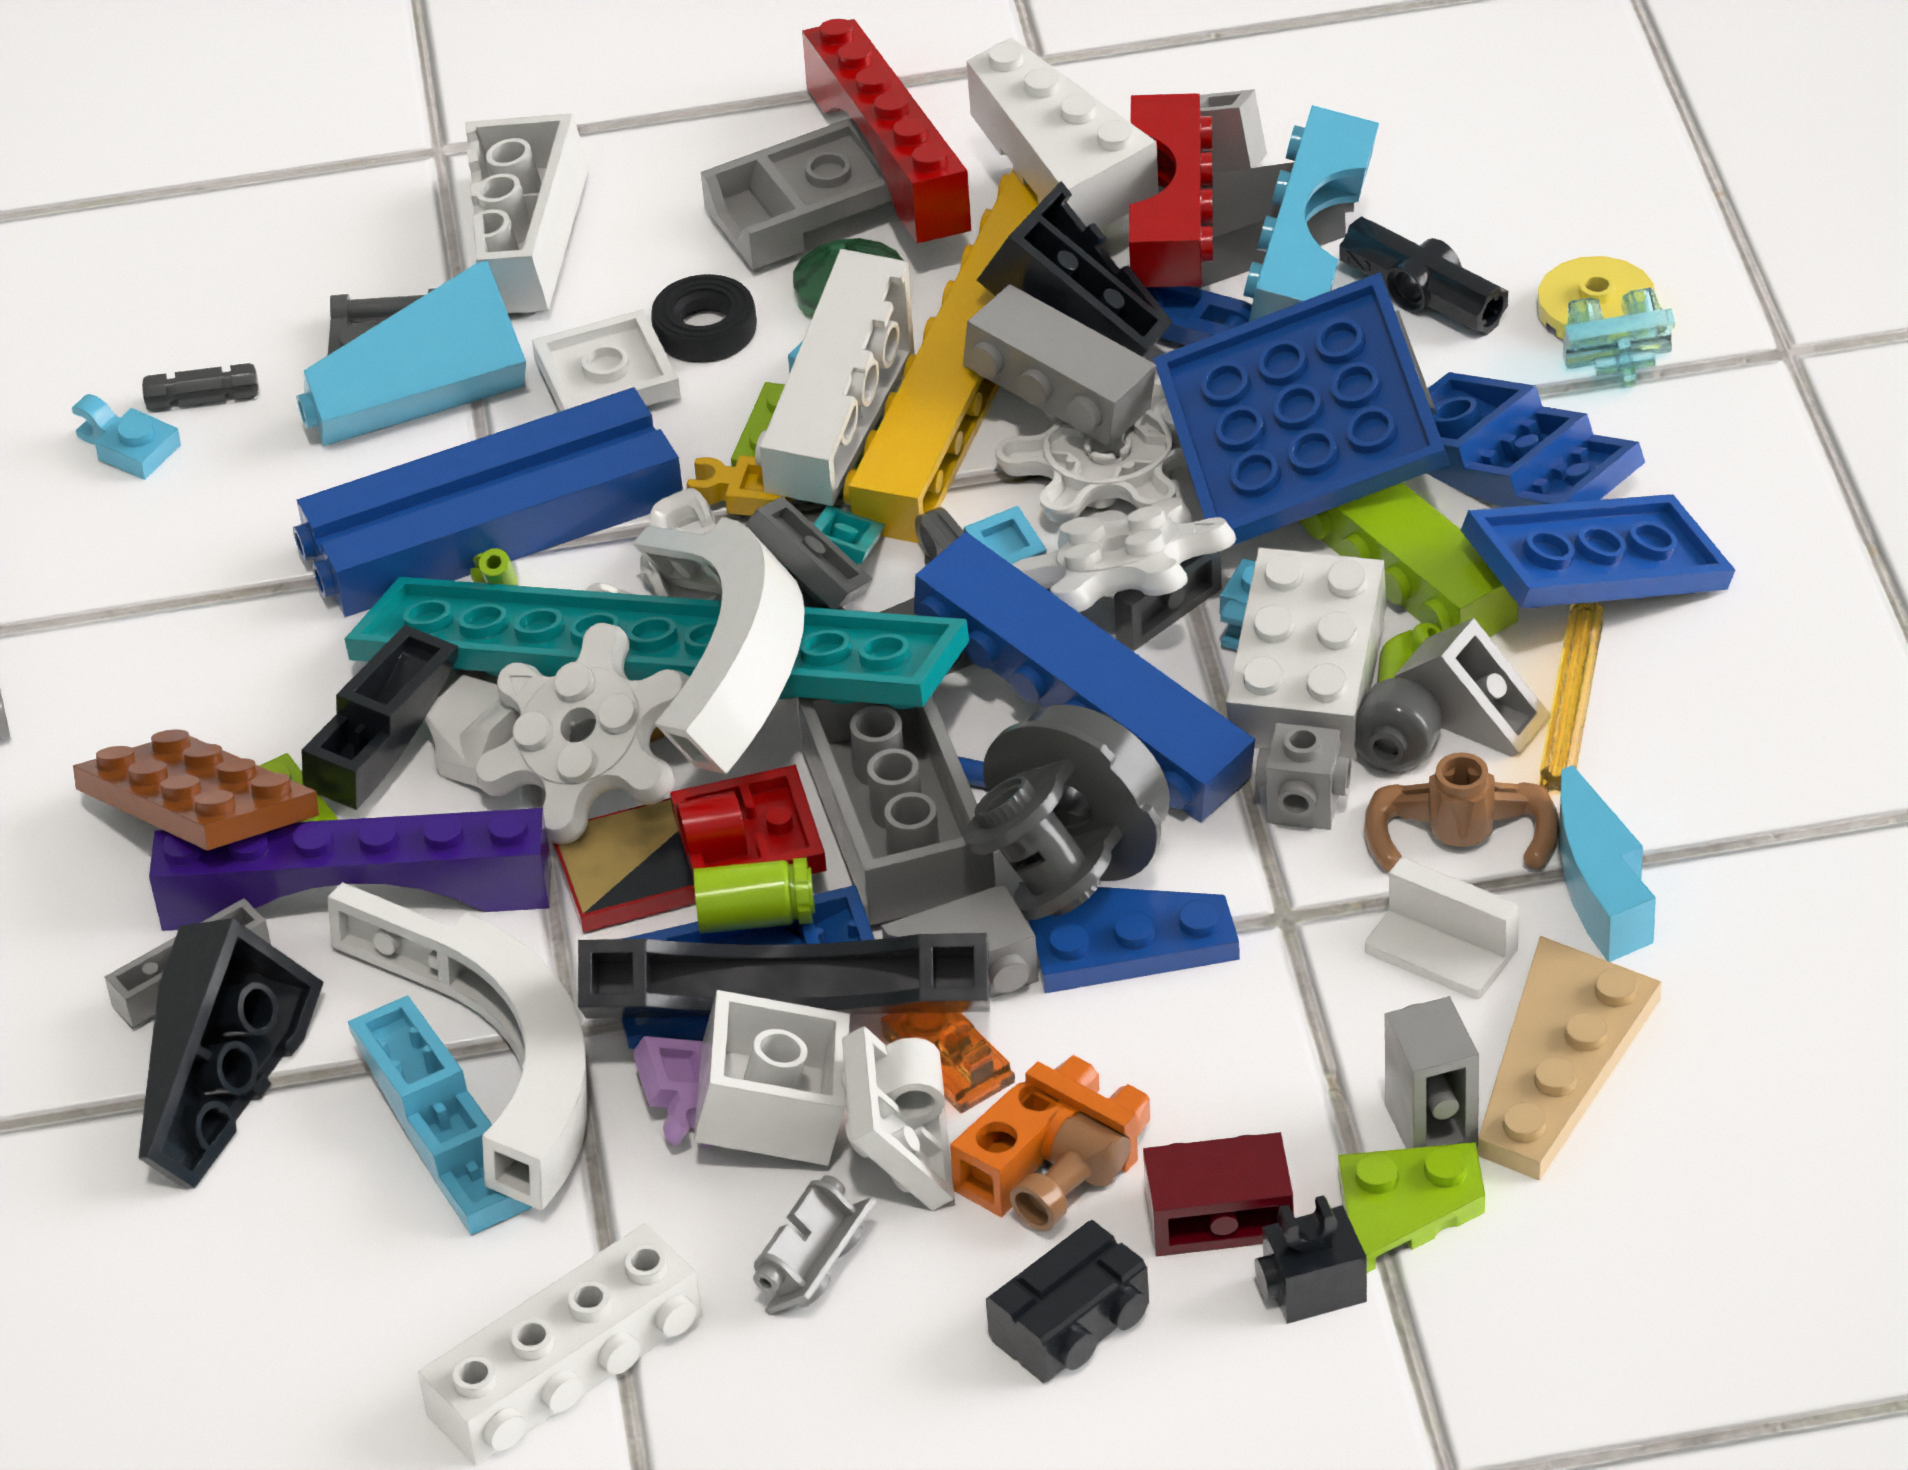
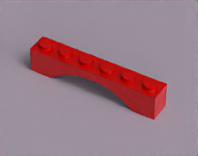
[802,18,972,244]

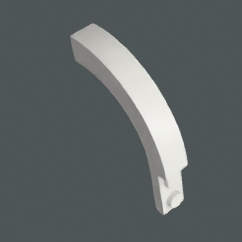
[632,517,805,774]
[327,882,587,1211]

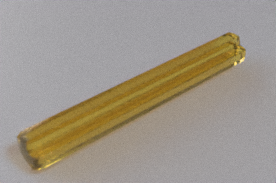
[1539,602,1604,792]

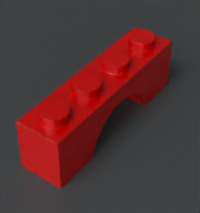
[1129,93,1213,287]

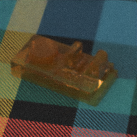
[880,1012,1015,1114]

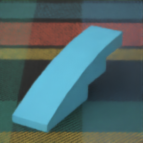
[347,995,533,1235]

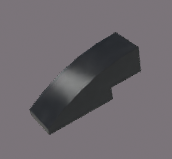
[301,625,459,810]

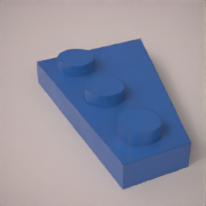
[1019,882,1240,994]

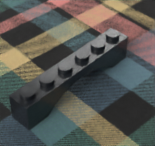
[578,933,990,1019]

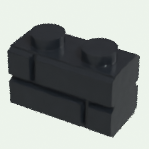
[986,1220,1149,1384]

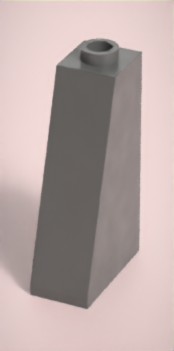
[1158,162,1354,289]

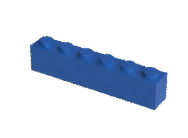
[914,532,1255,823]

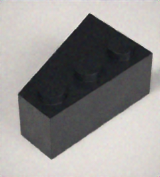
[976,181,1173,358]

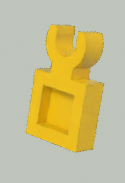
[686,455,793,516]

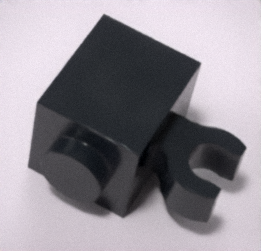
[1254,1195,1367,1324]

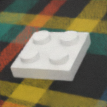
[532,309,681,411]

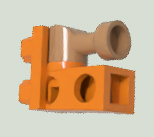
[950,1055,1150,1231]

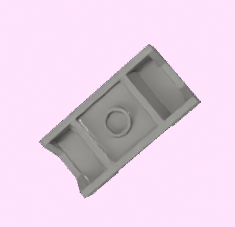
[700,118,892,270]

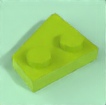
[1338,1142,1485,1273]

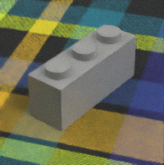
[963,284,1156,447]

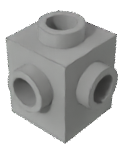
[1255,723,1352,830]

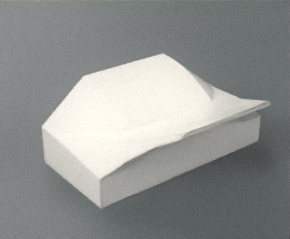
[424,675,520,788]

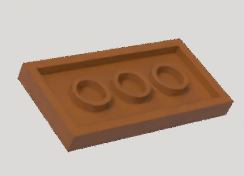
[73,729,319,851]

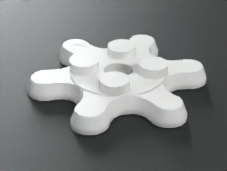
[995,379,1187,523]
[1012,497,1236,612]
[476,623,689,845]

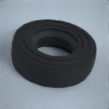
[651,274,757,362]

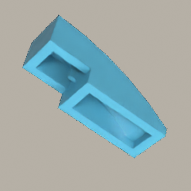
[1559,765,1656,962]

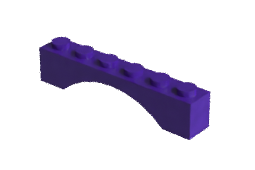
[149,808,552,931]

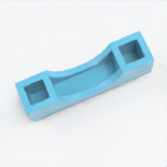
[1243,105,1379,321]

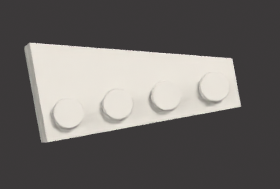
[966,37,1159,229]
[465,113,589,314]
[755,249,915,506]

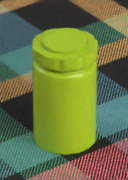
[694,858,815,934]

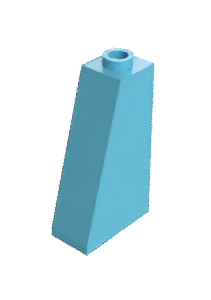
[296,260,526,447]

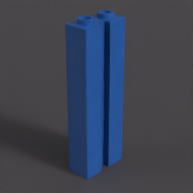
[293,387,683,617]

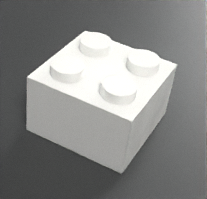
[693,990,850,1166]

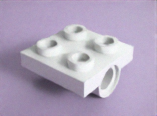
[841,1026,955,1211]

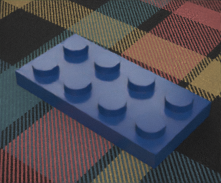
[1460,494,1736,609]

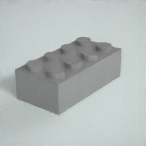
[797,695,996,926]

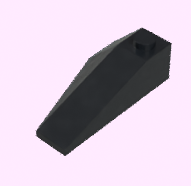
[138,918,324,1189]

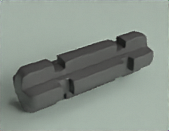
[142,363,259,410]

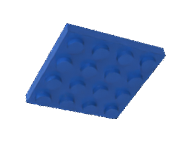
[1153,272,1451,547]

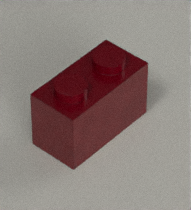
[1143,1132,1294,1257]

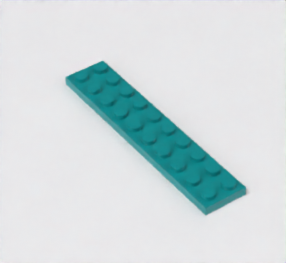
[344,577,969,709]

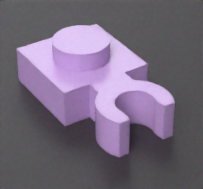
[633,1036,711,1148]

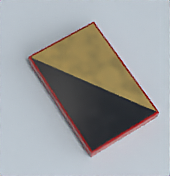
[551,798,696,933]

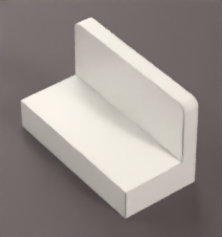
[1365,857,1519,999]

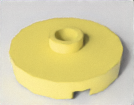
[1538,256,1656,347]

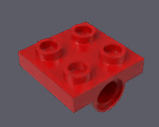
[670,764,827,880]

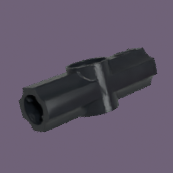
[1339,216,1509,335]

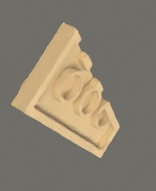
[1478,936,1662,1181]

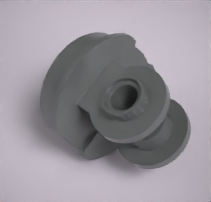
[963,704,1170,920]

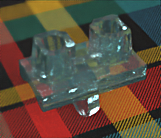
[1563,287,1676,389]

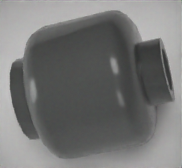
[1354,678,1443,773]

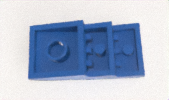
[1426,372,1646,508]

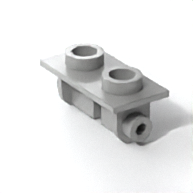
[753,1175,876,1315]

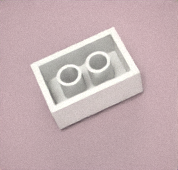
[1226,547,1387,760]

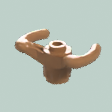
[1364,752,1560,872]

